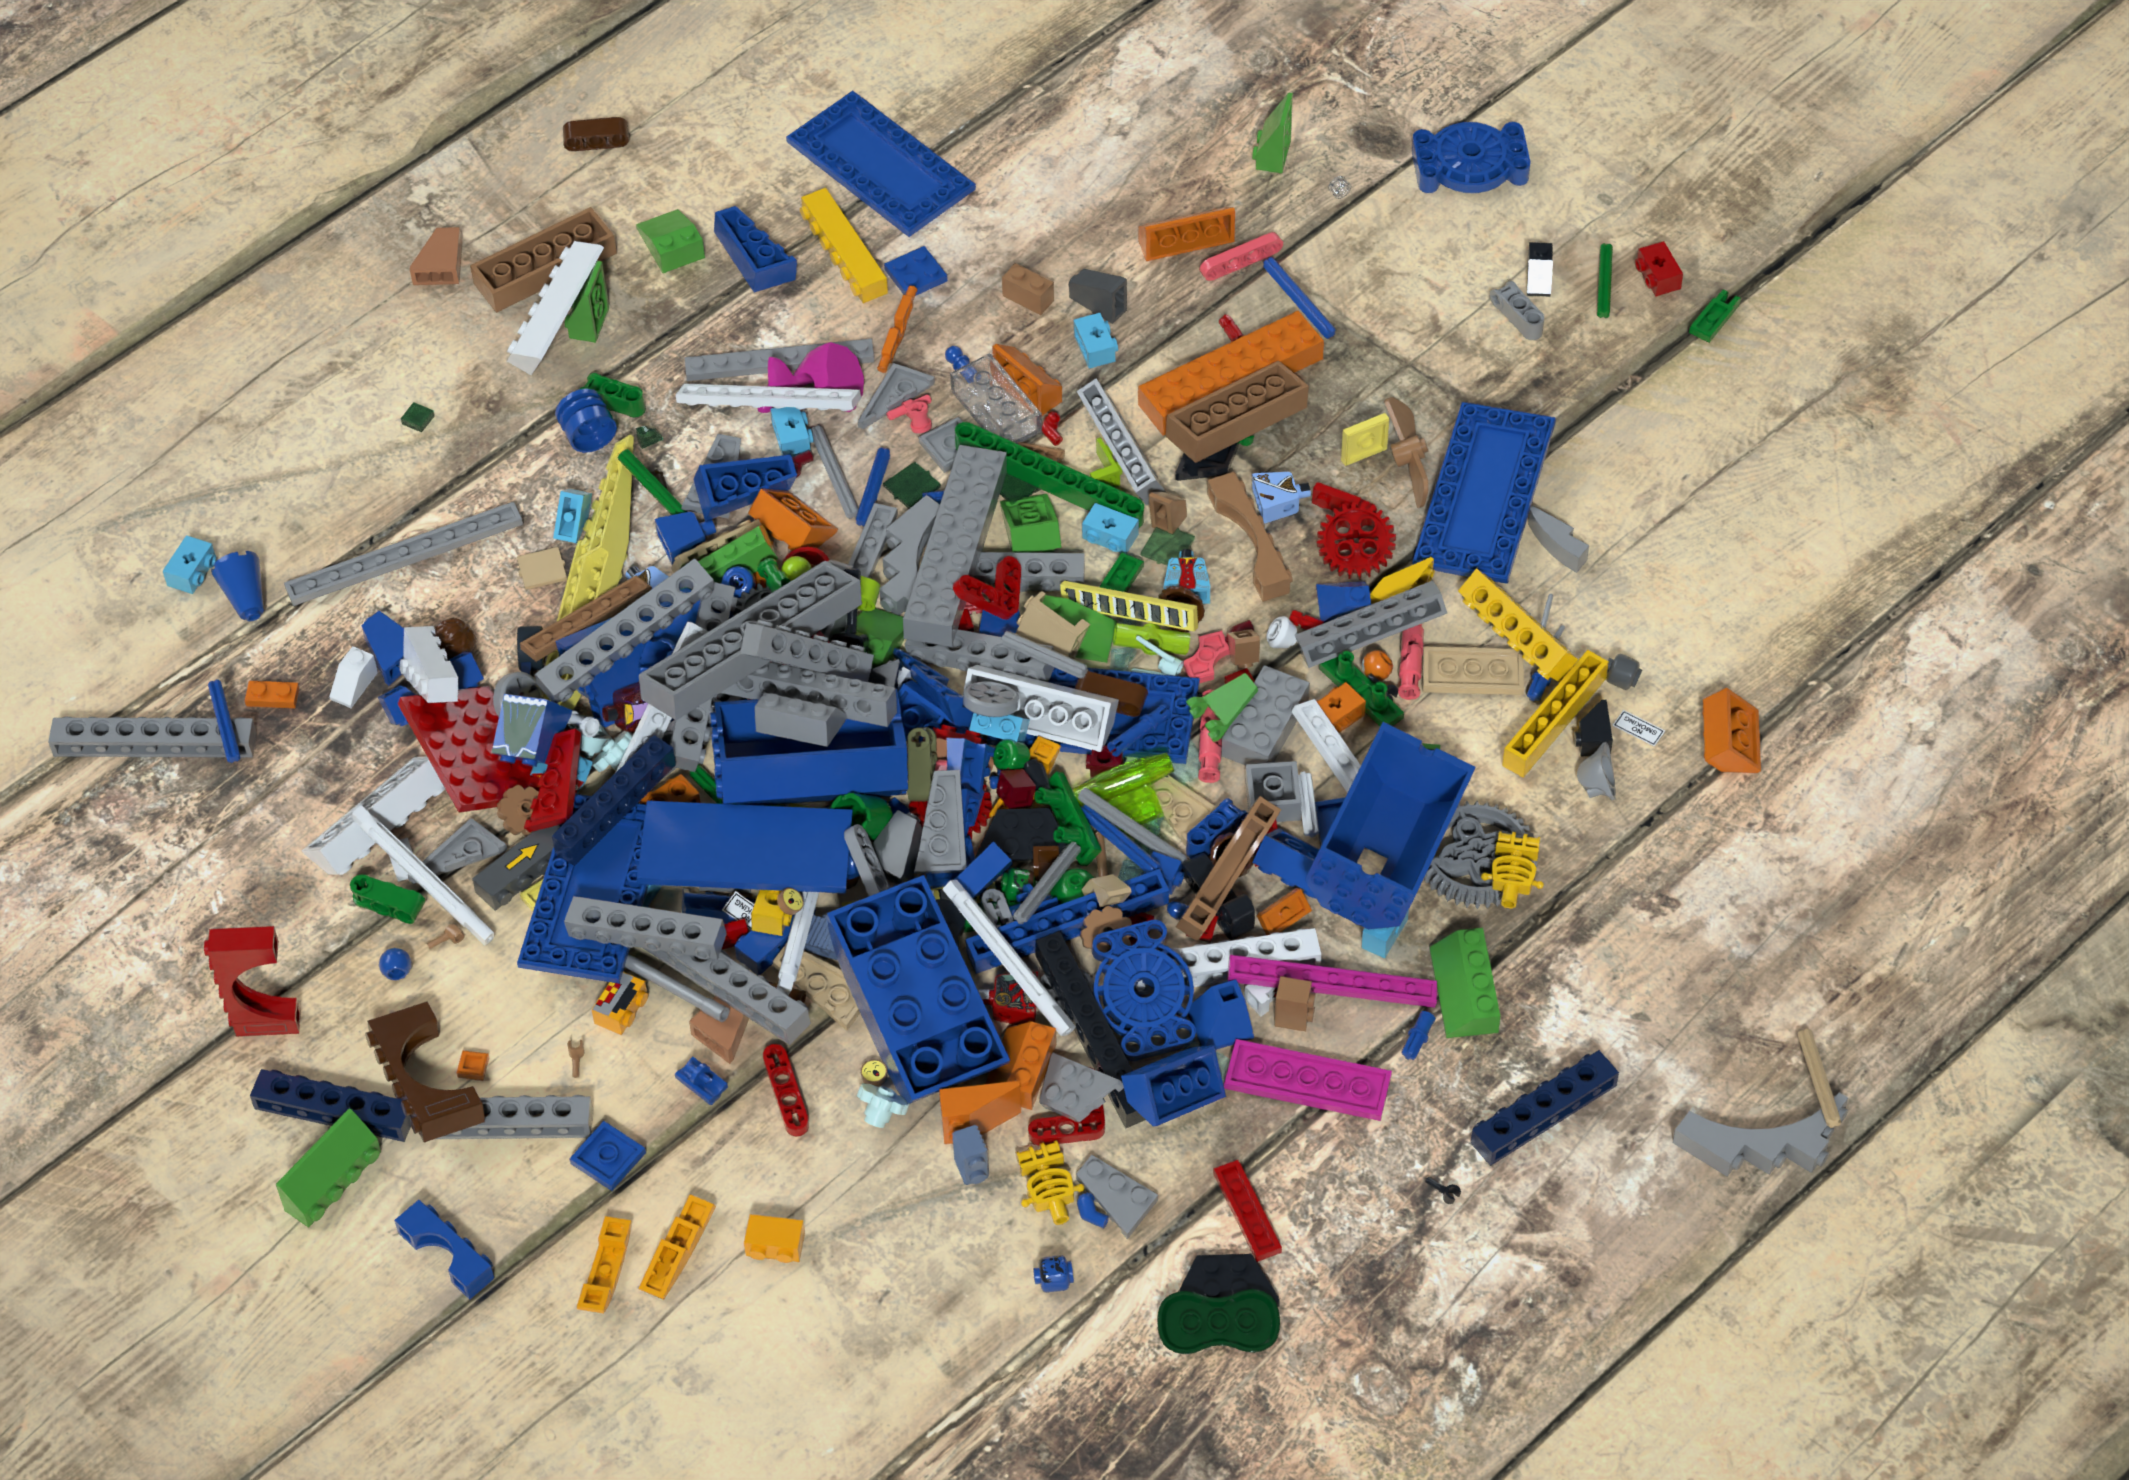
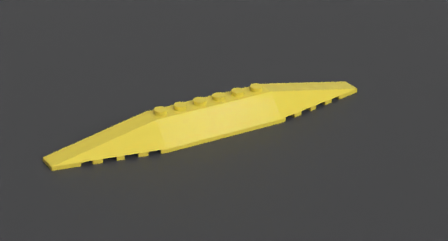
[543,435,634,710]

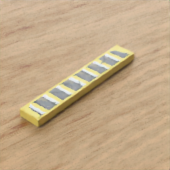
[1060,581,1198,631]

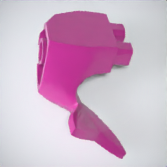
[758,342,864,413]

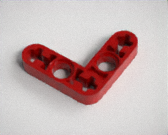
[953,556,1021,620]
[1028,1067,1105,1146]

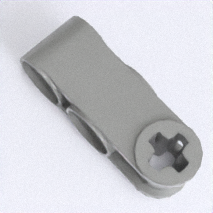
[1490,281,1544,340]

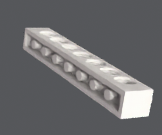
[1109,928,1321,996]

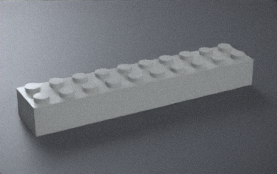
[903,445,1007,647]
[639,561,862,720]

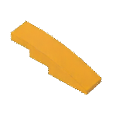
[638,1194,716,1300]

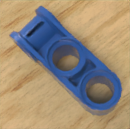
[1186,798,1248,859]

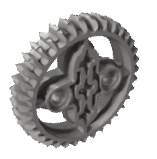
[1424,801,1537,909]

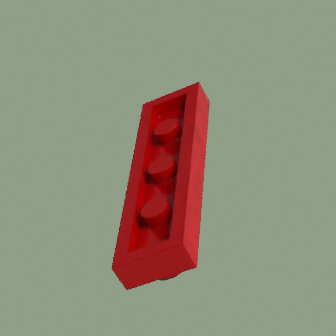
[1213,1160,1282,1262]

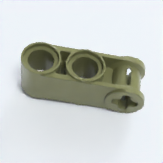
[907,727,938,802]

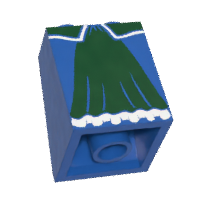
[491,694,572,767]

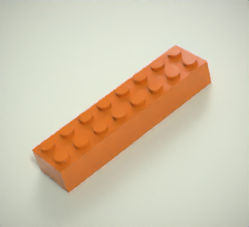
[1138,311,1324,436]

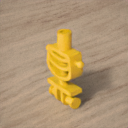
[1481,831,1544,909]
[1015,1140,1085,1225]

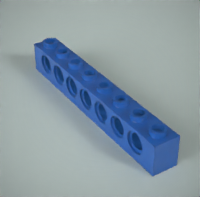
[966,869,1169,974]

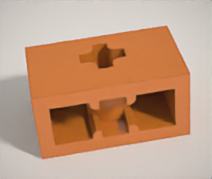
[1316,682,1366,733]

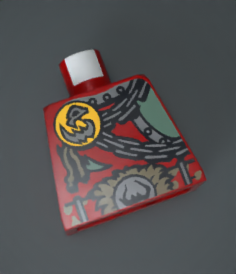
[979,972,1038,1025]

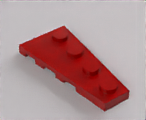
[524,728,581,832]

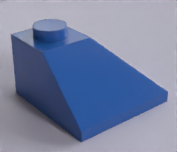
[1316,581,1371,623]

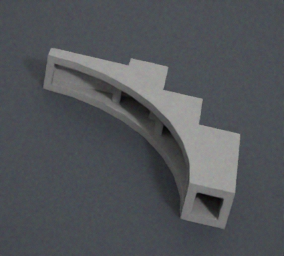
[879,495,940,616]
[1673,1092,1848,1177]

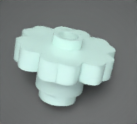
[592,729,634,772]
[856,1083,910,1128]

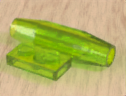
[1073,752,1175,832]

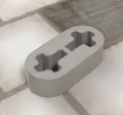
[980,889,1014,928]

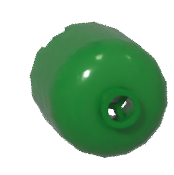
[830,793,893,844]

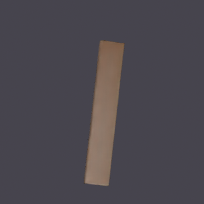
[520,575,652,662]

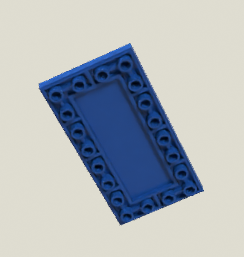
[786,91,976,237]
[1412,402,1556,584]
[987,667,1200,764]
[517,794,649,984]
[637,801,852,893]

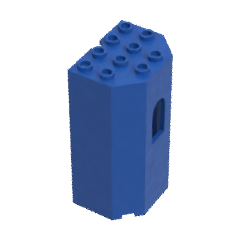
[710,689,908,806]
[1305,722,1476,930]

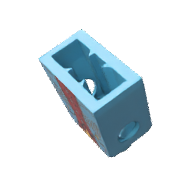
[1163,549,1210,604]

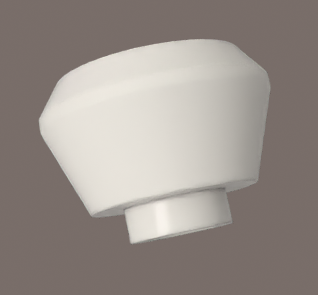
[1266,616,1298,648]

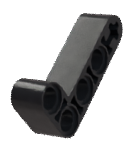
[1182,853,1255,940]

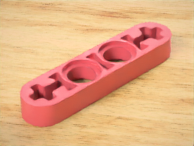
[1199,232,1283,281]

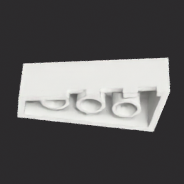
[400,626,458,703]

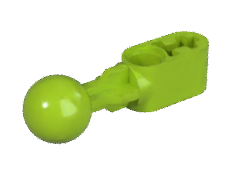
[781,556,880,611]

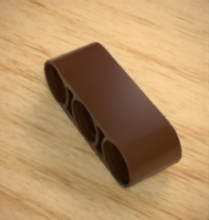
[563,117,629,151]
[1074,671,1148,717]

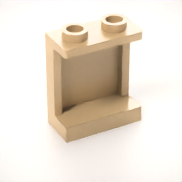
[1016,591,1090,659]

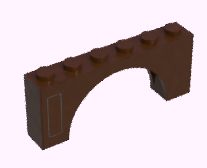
[365,1001,485,1142]

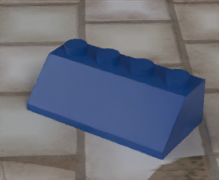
[1253,828,1320,898]
[1121,1045,1226,1126]

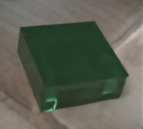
[400,402,435,433]

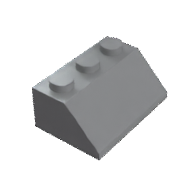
[755,693,847,747]

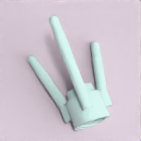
[1132,636,1184,676]

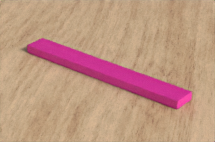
[1227,955,1437,1008]

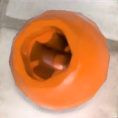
[1362,650,1393,681]

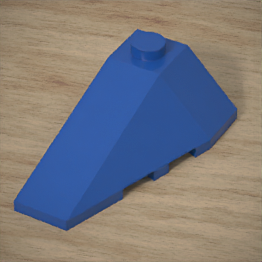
[898,680,985,742]

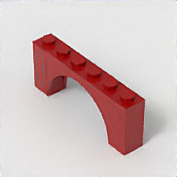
[204,926,301,1037]

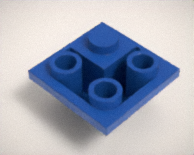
[1188,979,1254,1050]

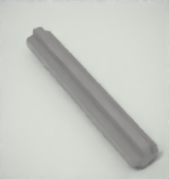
[1001,631,1088,678]

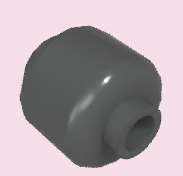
[1606,654,1642,690]

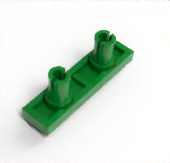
[1319,651,1404,726]
[1034,771,1102,866]

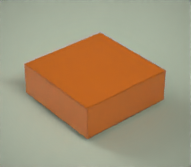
[456,1050,489,1081]

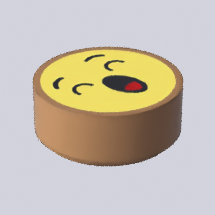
[777,888,804,915]
[861,1060,888,1087]

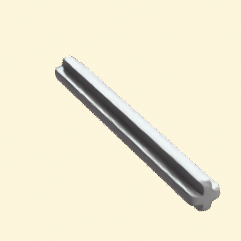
[811,425,859,519]
[1078,788,1187,863]
[1013,841,1081,925]

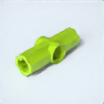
[1113,623,1190,655]

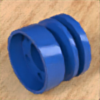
[555,389,617,453]

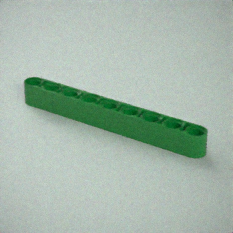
[955,422,1145,528]

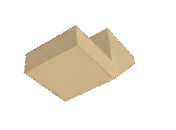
[1082,874,1132,907]

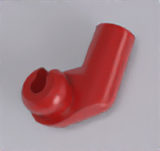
[1041,412,1063,446]

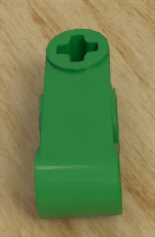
[580,373,646,418]
[350,874,426,924]

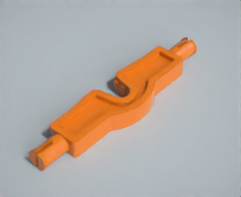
[877,286,917,373]

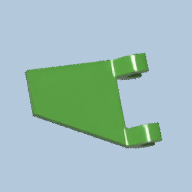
[1186,673,1258,742]

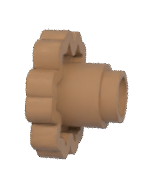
[497,785,539,837]
[1080,906,1132,953]

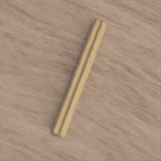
[1798,1028,1841,1128]

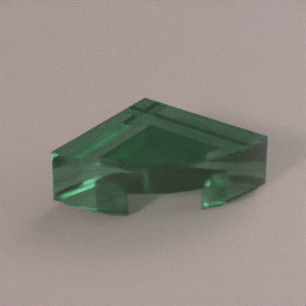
[636,426,663,449]

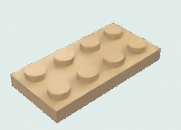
[1423,646,1524,695]

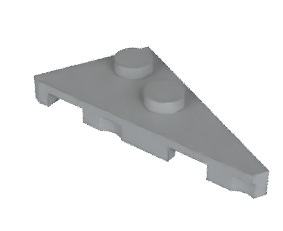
[858,363,935,429]
[408,818,507,884]

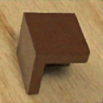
[1033,846,1059,881]

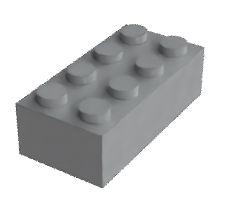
[1222,665,1310,766]

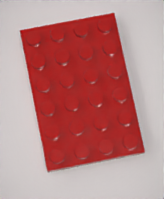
[398,686,540,813]

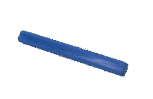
[1263,257,1336,339]
[1080,804,1162,873]

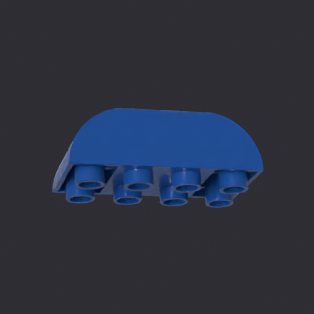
[827,875,1010,1104]

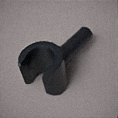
[1367,673,1398,701]
[1425,1177,1461,1204]

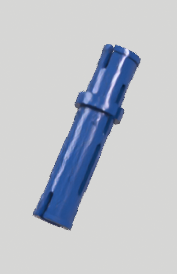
[1107,705,1171,757]

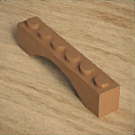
[1207,472,1293,602]
[1176,796,1281,941]

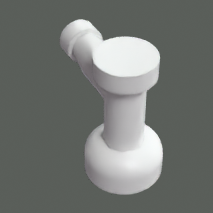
[567,709,600,738]

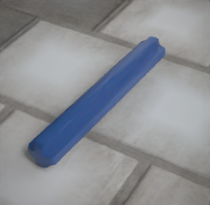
[856,447,890,526]
[208,679,241,763]

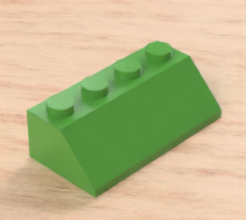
[682,525,778,590]
[1430,928,1501,1038]
[276,1108,381,1228]

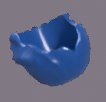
[638,637,677,673]

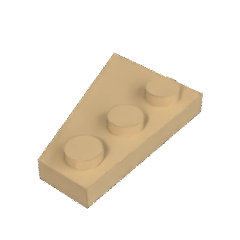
[1143,769,1217,846]

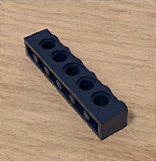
[552,735,676,866]
[1471,1050,1619,1166]
[250,1069,411,1142]

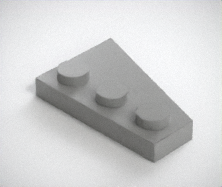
[1076,1155,1158,1239]

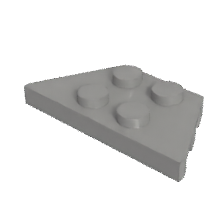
[1039,1053,1124,1122]

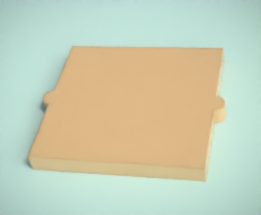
[517,547,567,590]

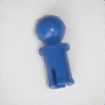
[945,346,979,383]

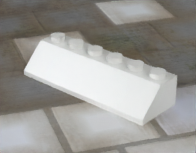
[507,241,604,375]
[964,665,1119,752]
[302,756,445,875]

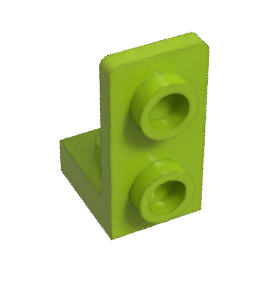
[1090,437,1123,488]

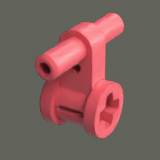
[886,394,932,433]

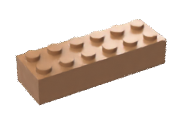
[470,207,617,313]
[1166,361,1309,463]

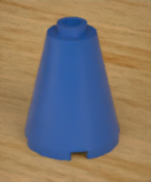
[211,551,264,622]

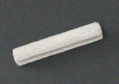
[1298,771,1319,838]

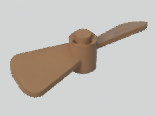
[1384,397,1429,508]

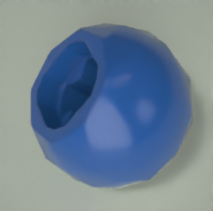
[378,948,412,980]

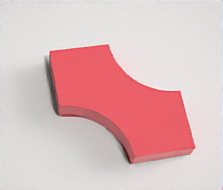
[1183,630,1230,683]

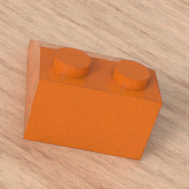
[939,1081,1021,1144]

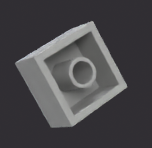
[1245,761,1302,822]

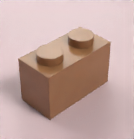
[1002,263,1054,315]
[1275,976,1316,1032]

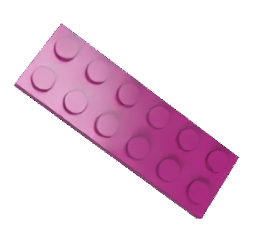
[1224,1039,1392,1121]

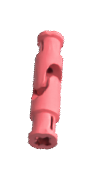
[1398,624,1424,700]
[1198,690,1222,783]

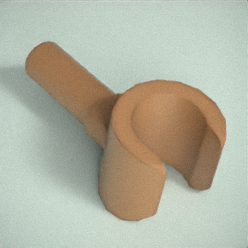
[427,924,465,949]
[567,1040,584,1078]

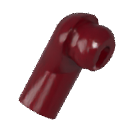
[792,450,813,478]

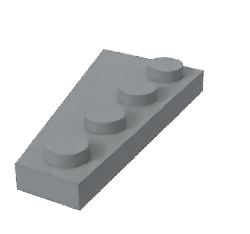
[681,434,741,519]
[914,770,966,874]

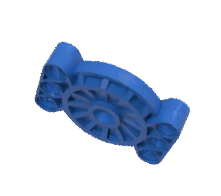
[1412,122,1531,193]
[1092,920,1196,1062]

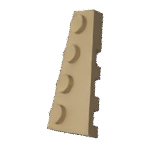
[671,519,762,573]
[773,943,860,1031]

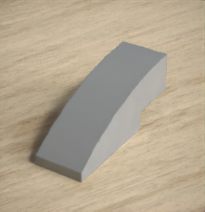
[1528,506,1589,573]

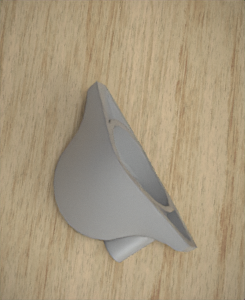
[1577,742,1616,800]

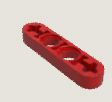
[763,1044,809,1137]

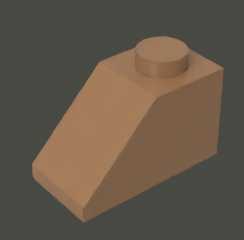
[1149,492,1187,536]
[1227,629,1260,668]

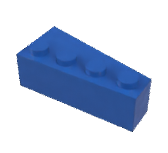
[714,206,797,293]
[693,455,797,521]

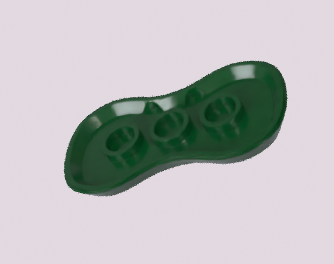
[1157,1289,1280,1354]

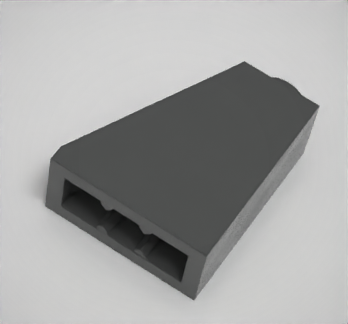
[1068,269,1127,324]
[872,810,923,885]

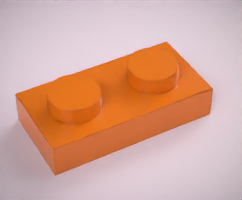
[245,681,300,709]
[1256,888,1312,935]

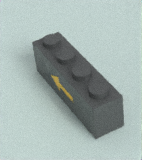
[472,825,560,911]

